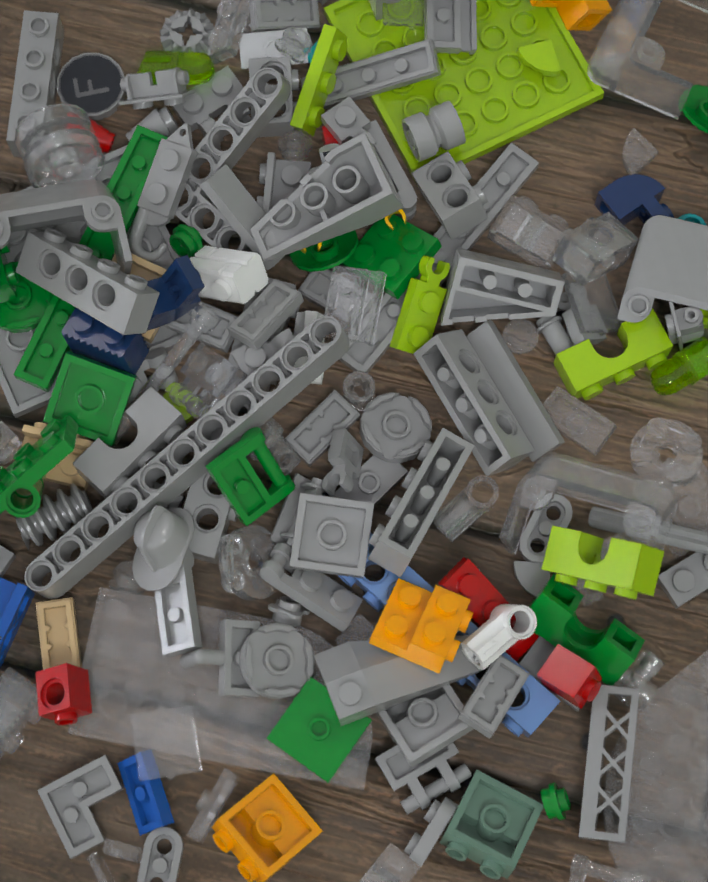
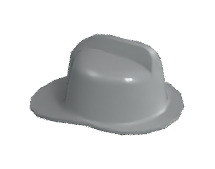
[132,505,195,591]

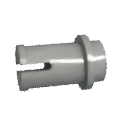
[536,315,574,357]

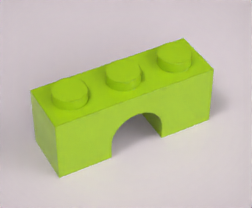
[553,309,673,401]
[542,526,664,600]

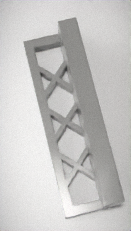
[579,685,640,843]

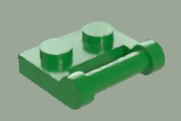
[205,427,296,526]

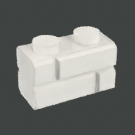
[189,246,268,304]

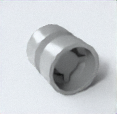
[402,101,466,162]

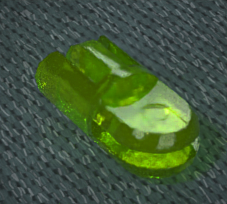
[137,51,215,85]
[650,337,708,396]

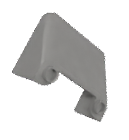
[617,215,708,323]

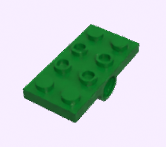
[0,415,78,518]

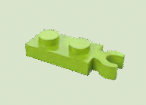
[389,255,450,354]

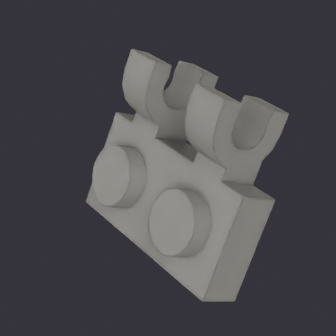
[171,66,251,142]

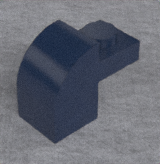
[594,174,674,231]
[147,255,205,331]

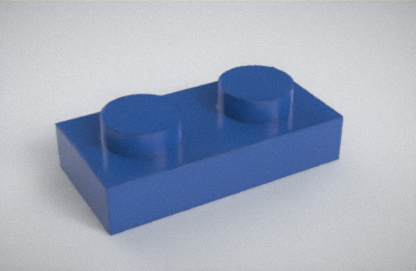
[117,750,174,836]

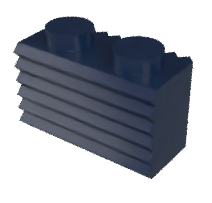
[61,308,149,375]

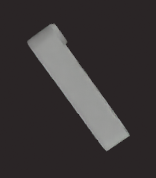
[175,67,291,252]

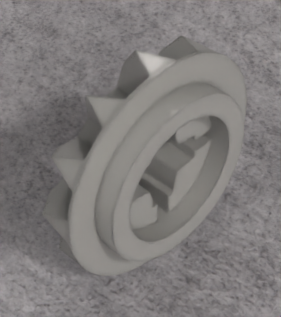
[160,8,215,62]

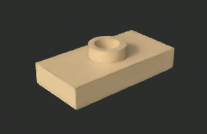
[36,597,82,670]

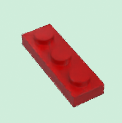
[438,557,539,661]

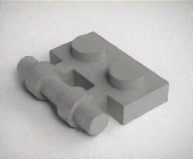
[375,743,472,815]

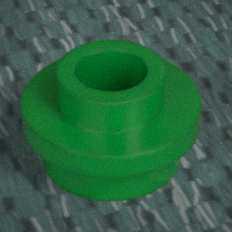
[169,224,203,258]
[541,782,571,820]

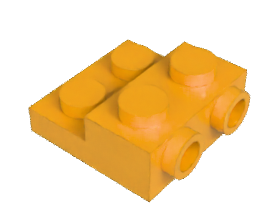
[369,578,474,674]
[211,773,323,882]

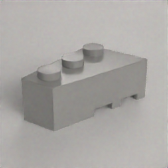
[439,248,565,326]

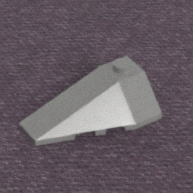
[250,132,404,262]
[314,635,482,726]

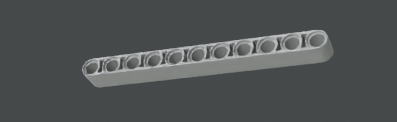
[24,316,349,599]

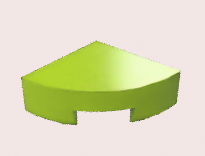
[517,39,561,77]

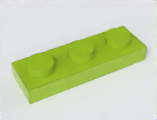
[290,24,348,137]

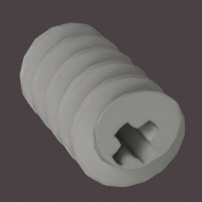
[15,483,93,551]

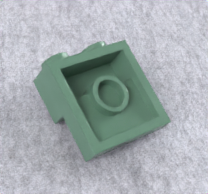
[440,770,544,879]

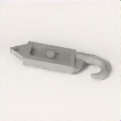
[128,123,198,262]

